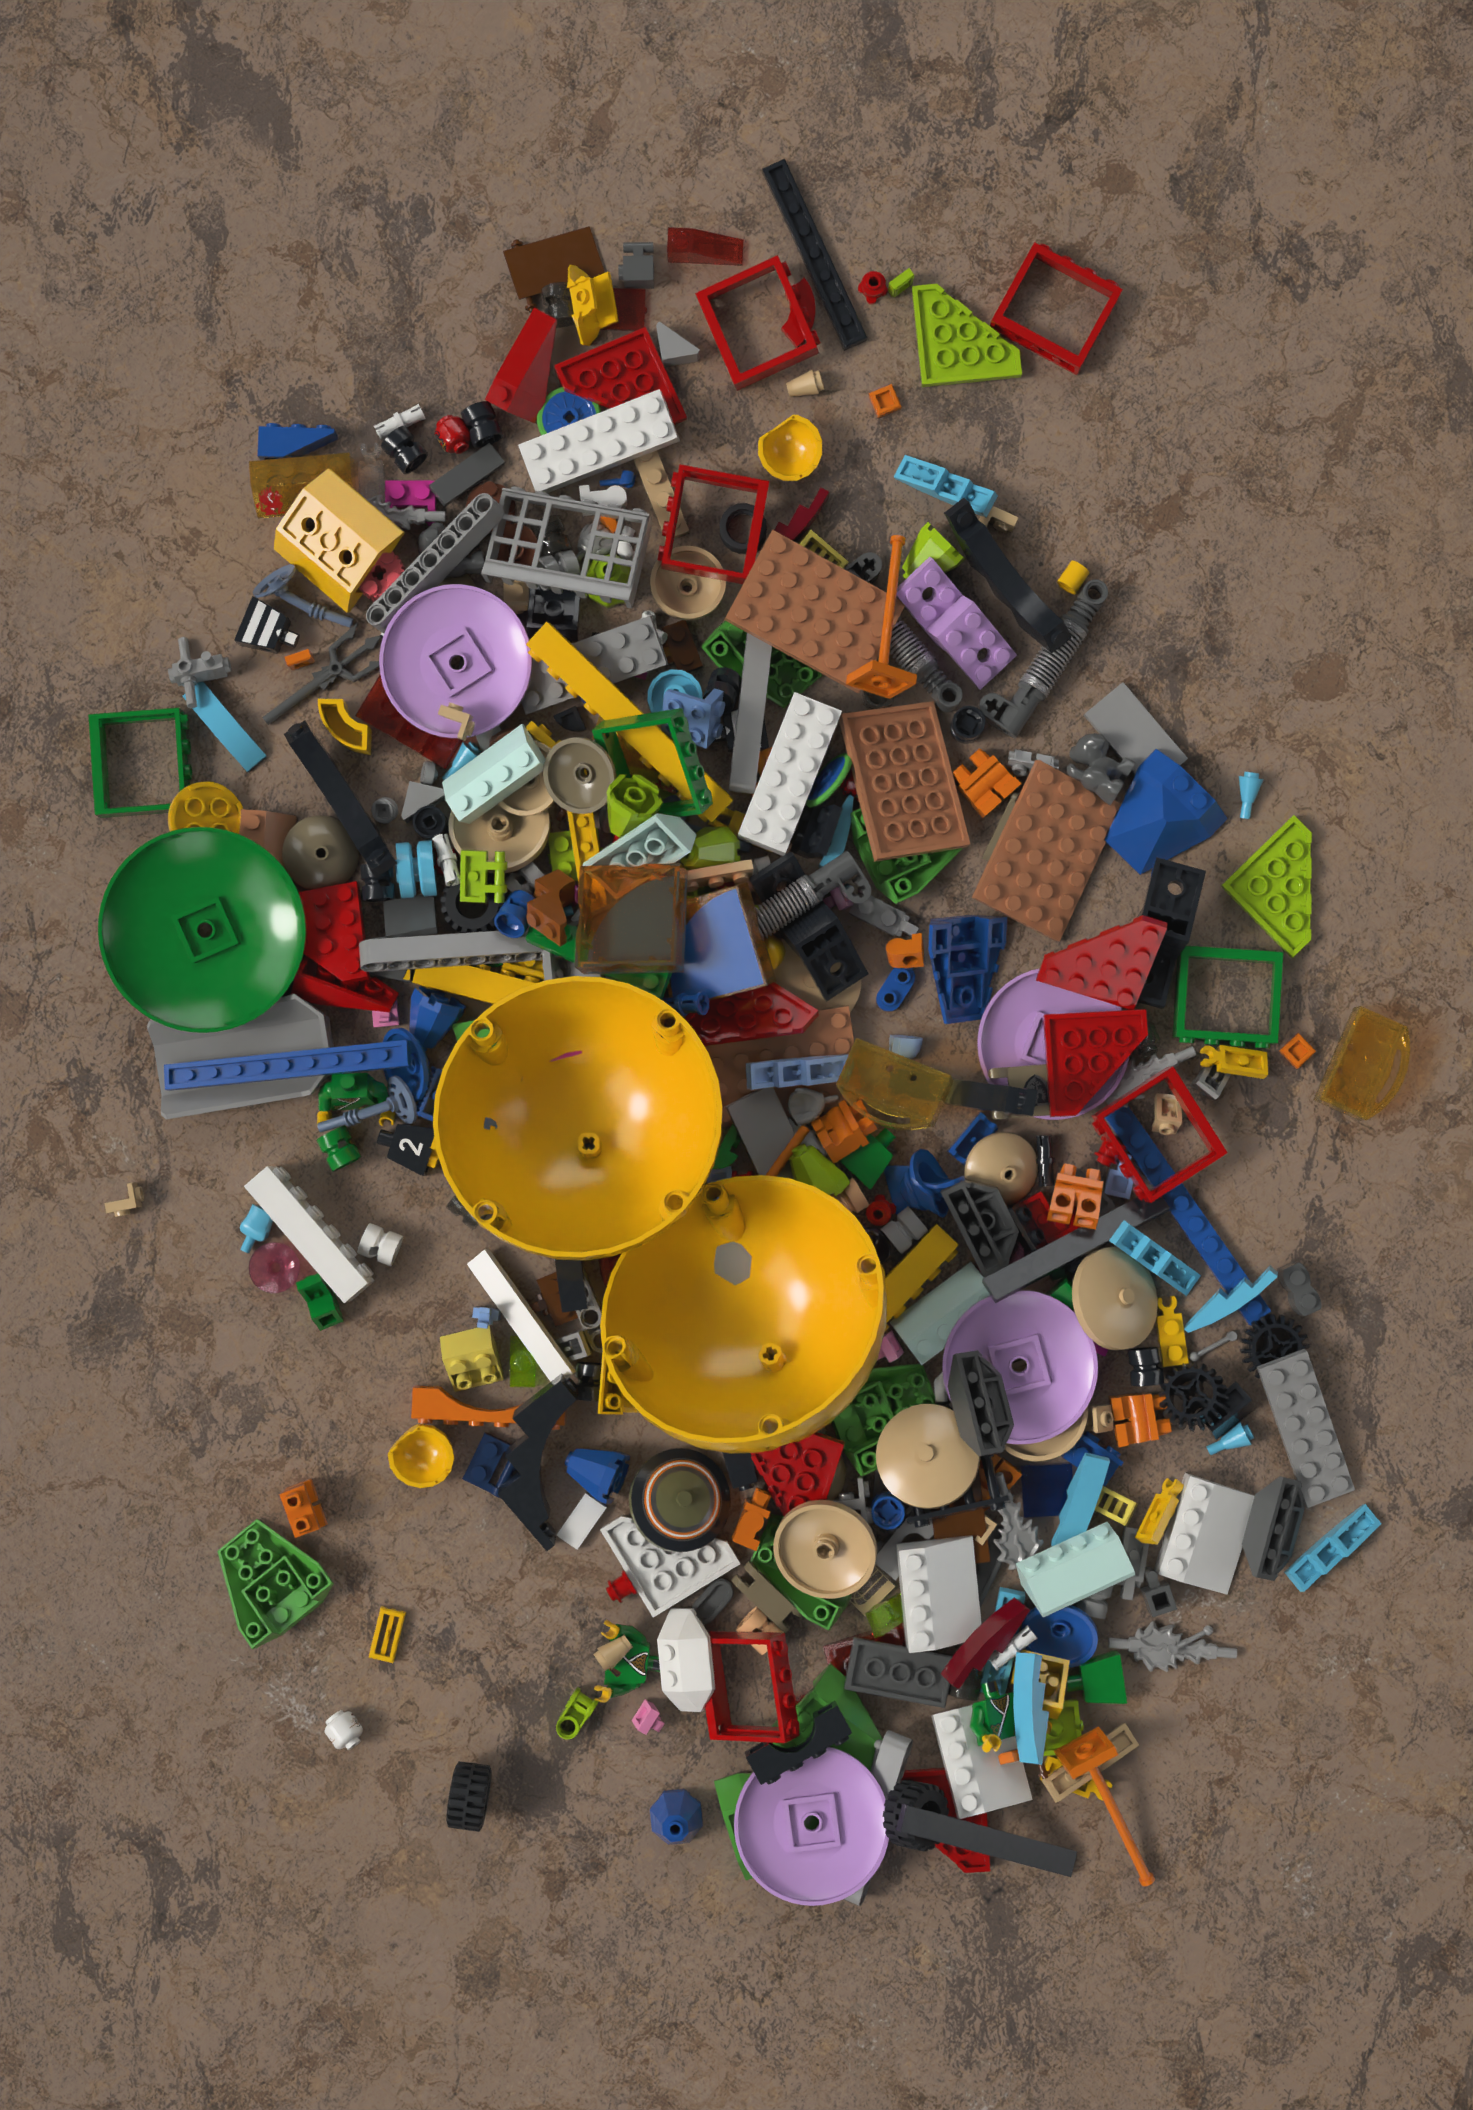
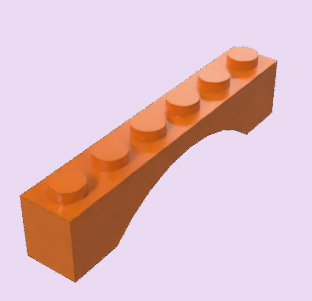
[411,1385,567,1430]

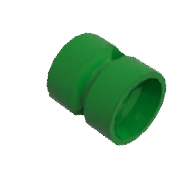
[316,1125,362,1172]

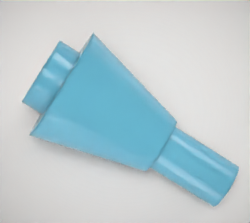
[442,741,481,780]
[1239,772,1264,819]
[1206,1422,1254,1455]

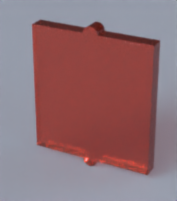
[601,288,648,331]

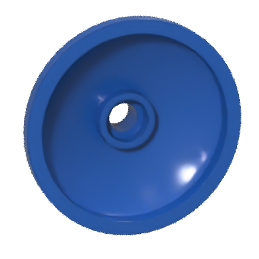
[383,1028,430,1102]
[1021,1605,1098,1668]

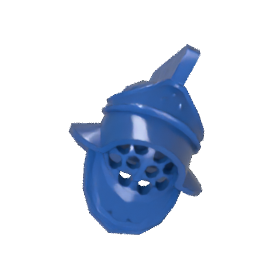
[884,1149,966,1217]

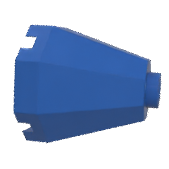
[409,986,466,1051]
[565,1448,630,1504]
[650,1789,703,1845]

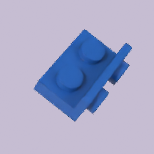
[1062,1431,1124,1486]

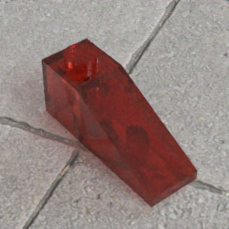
[667,227,744,266]

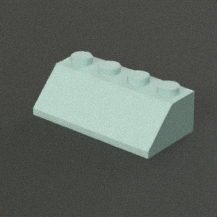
[442,724,545,824]
[582,813,696,900]
[890,1262,990,1365]
[1016,1522,1135,1617]

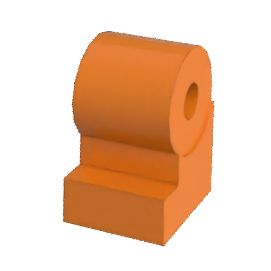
[886,933,924,968]

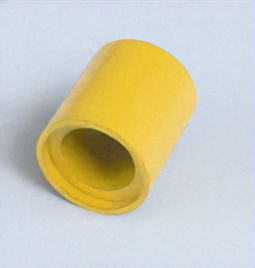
[1057,560,1090,595]

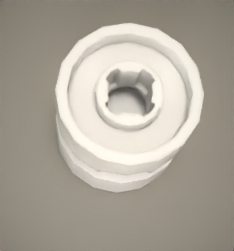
[357,1223,403,1266]

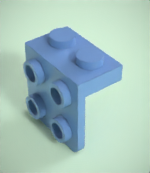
[661,688,725,749]

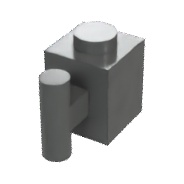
[618,242,654,289]
[1140,1566,1177,1617]

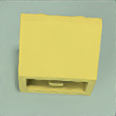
[440,1325,504,1392]

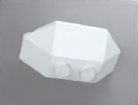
[657,1608,715,1712]

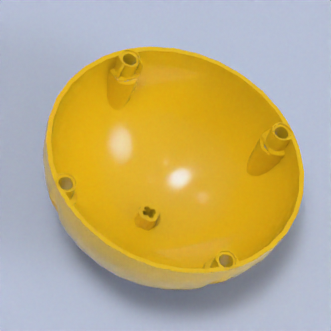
[433,976,723,1261]
[600,1175,887,1454]

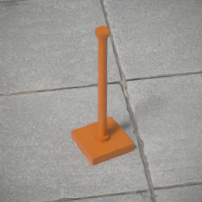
[846,535,917,699]
[1054,1726,1155,1886]

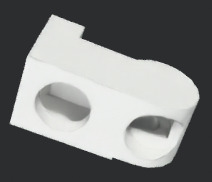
[579,485,628,516]

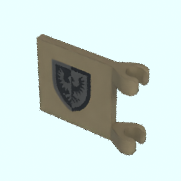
[988,1064,1049,1120]

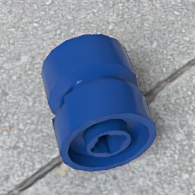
[494,890,535,938]
[871,1489,905,1530]

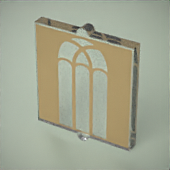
[848,1564,896,1617]

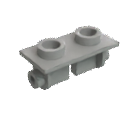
[1006,749,1059,777]

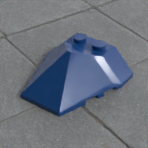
[1104,749,1227,875]
[928,915,1007,1024]

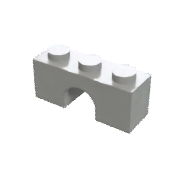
[875,1505,934,1581]

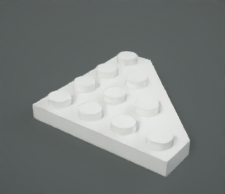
[600,1515,741,1617]

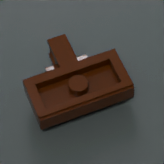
[662,620,703,673]
[529,1272,578,1327]

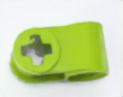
[556,1687,599,1740]

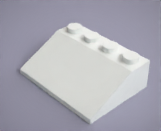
[1154,1473,1255,1594]
[896,1535,982,1653]
[931,1705,1033,1819]

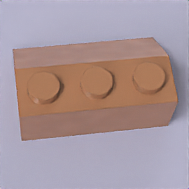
[239,809,297,869]

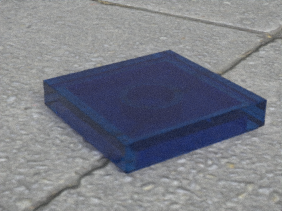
[1020,1463,1073,1518]

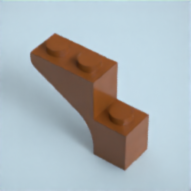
[526,869,575,946]

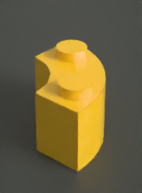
[318,699,372,755]

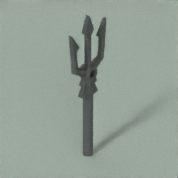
[262,622,380,725]

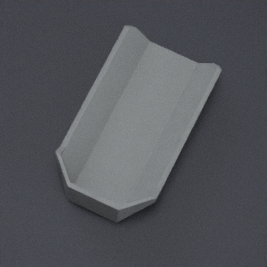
[147,994,334,1120]

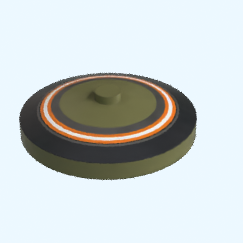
[629,1448,731,1552]

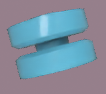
[647,669,703,726]
[395,840,437,899]

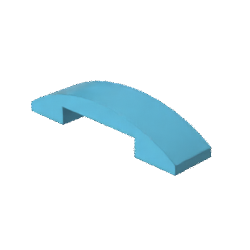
[183,682,267,772]

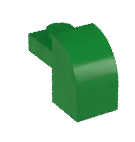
[712,1124,741,1169]
[296,1273,344,1331]

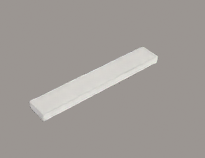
[467,1248,576,1382]

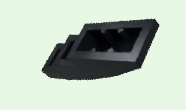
[555,1259,588,1313]

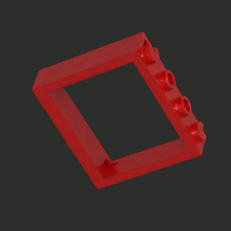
[990,242,1123,375]
[695,255,821,391]
[657,464,769,584]
[1091,1066,1228,1203]
[705,1631,800,1743]

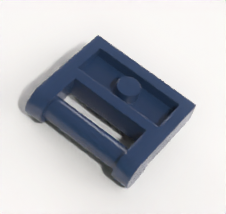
[462,1432,515,1498]

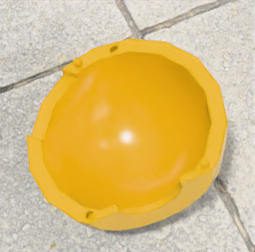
[758,415,822,481]
[388,1424,454,1488]

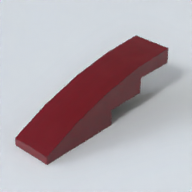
[774,487,829,542]
[941,1597,1030,1689]

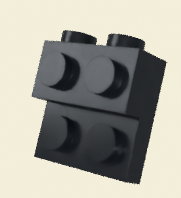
[526,585,581,643]
[790,804,843,859]

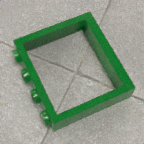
[88,708,193,818]
[592,708,713,817]
[1172,946,1283,1049]

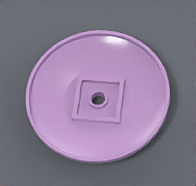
[379,584,532,738]
[977,969,1129,1120]
[942,1290,1098,1444]
[734,1746,889,1906]

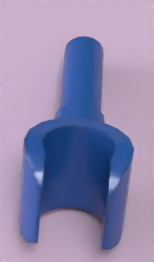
[600,470,636,488]

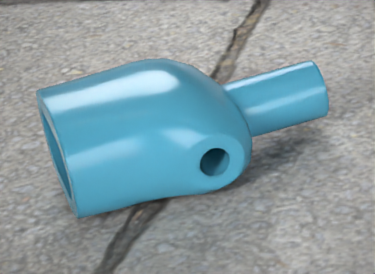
[240,1204,273,1253]

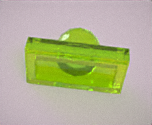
[509,1335,536,1387]
[865,1593,904,1637]

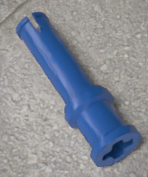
[662,992,709,1016]

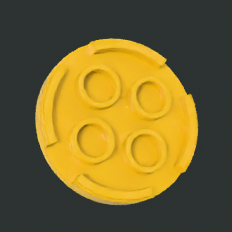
[168,781,243,834]

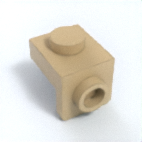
[438,702,475,741]
[105,1182,144,1217]
[1084,1404,1114,1433]

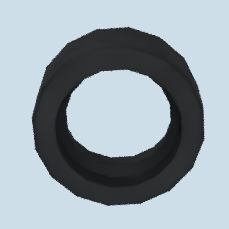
[719,503,767,554]

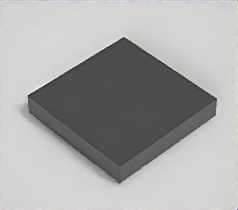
[383,894,438,938]

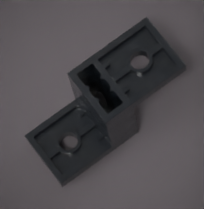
[748,851,869,1002]
[1136,857,1206,1009]

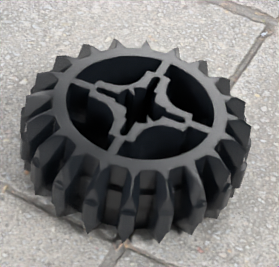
[1240,1314,1310,1379]
[1158,1362,1229,1432]

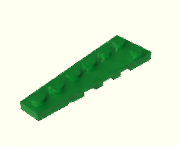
[525,924,673,1000]

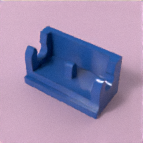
[946,1112,998,1166]

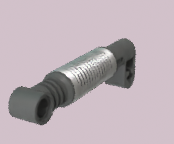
[845,552,963,712]
[978,579,1108,739]
[744,851,871,947]

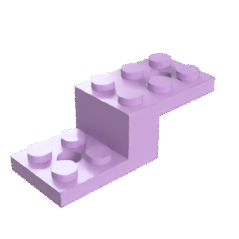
[896,557,1017,690]

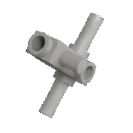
[168,637,232,708]

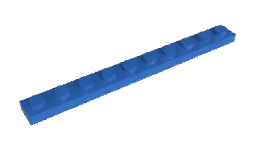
[164,1040,411,1091]
[1105,1106,1271,1326]

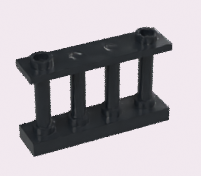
[907,1454,1010,1528]

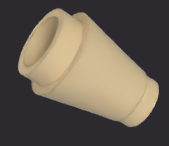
[786,369,825,397]
[593,1635,633,1671]

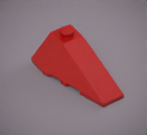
[485,307,557,424]
[291,955,399,1013]

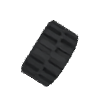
[441,876,506,933]
[446,1761,492,1832]
[882,1780,949,1851]

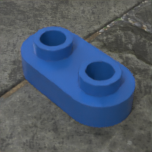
[876,968,915,1012]

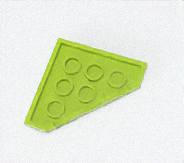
[911,284,1022,387]
[1221,815,1312,958]

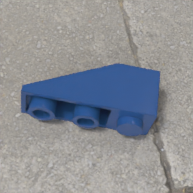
[257,423,338,464]

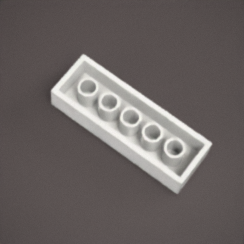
[518,389,680,493]
[737,692,842,856]
[244,1166,375,1303]

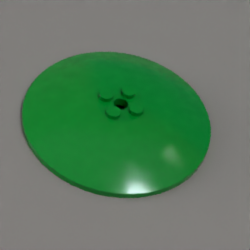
[98,827,306,1033]

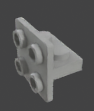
[834,1476,873,1524]

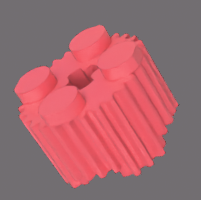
[359,551,406,602]

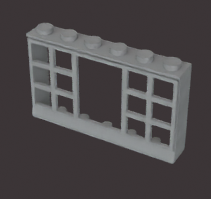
[481,487,653,609]

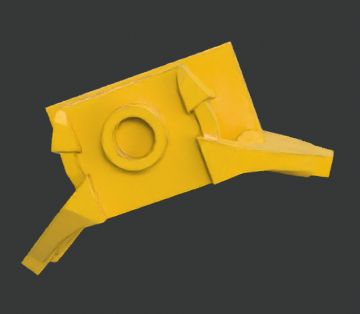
[567,265,619,346]

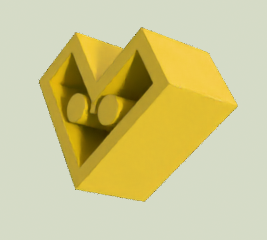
[1011,1650,1070,1720]

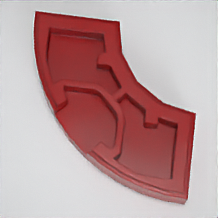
[781,277,816,348]

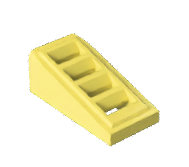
[798,530,848,569]
[1095,1486,1138,1526]

